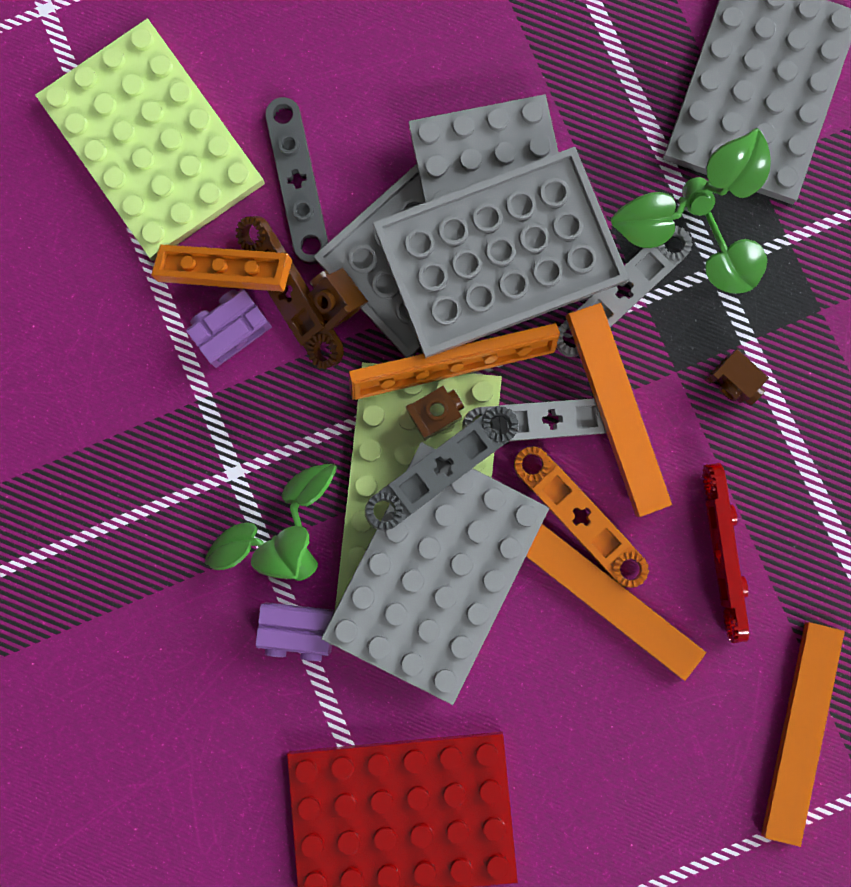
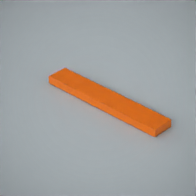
[565,303,672,517]
[349,323,560,400]
[526,524,707,681]
[761,621,845,847]

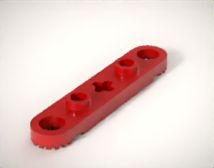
[702,463,749,643]

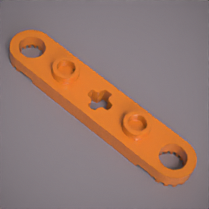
[514,446,649,588]

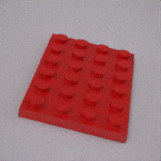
[287,731,518,887]

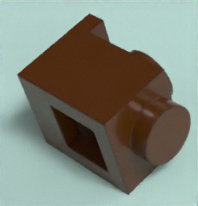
[307,268,368,331]
[705,349,769,406]
[406,385,464,441]

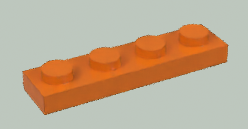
[151,244,292,292]

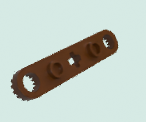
[235,216,344,369]

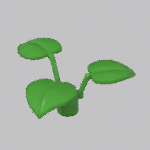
[611,128,771,294]
[205,464,337,581]

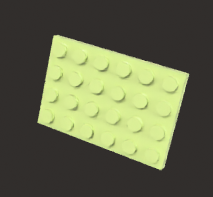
[35,18,265,261]

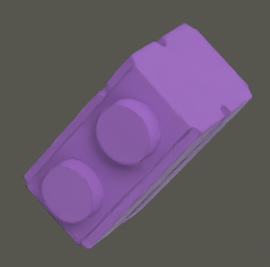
[186,289,272,368]
[256,602,335,661]

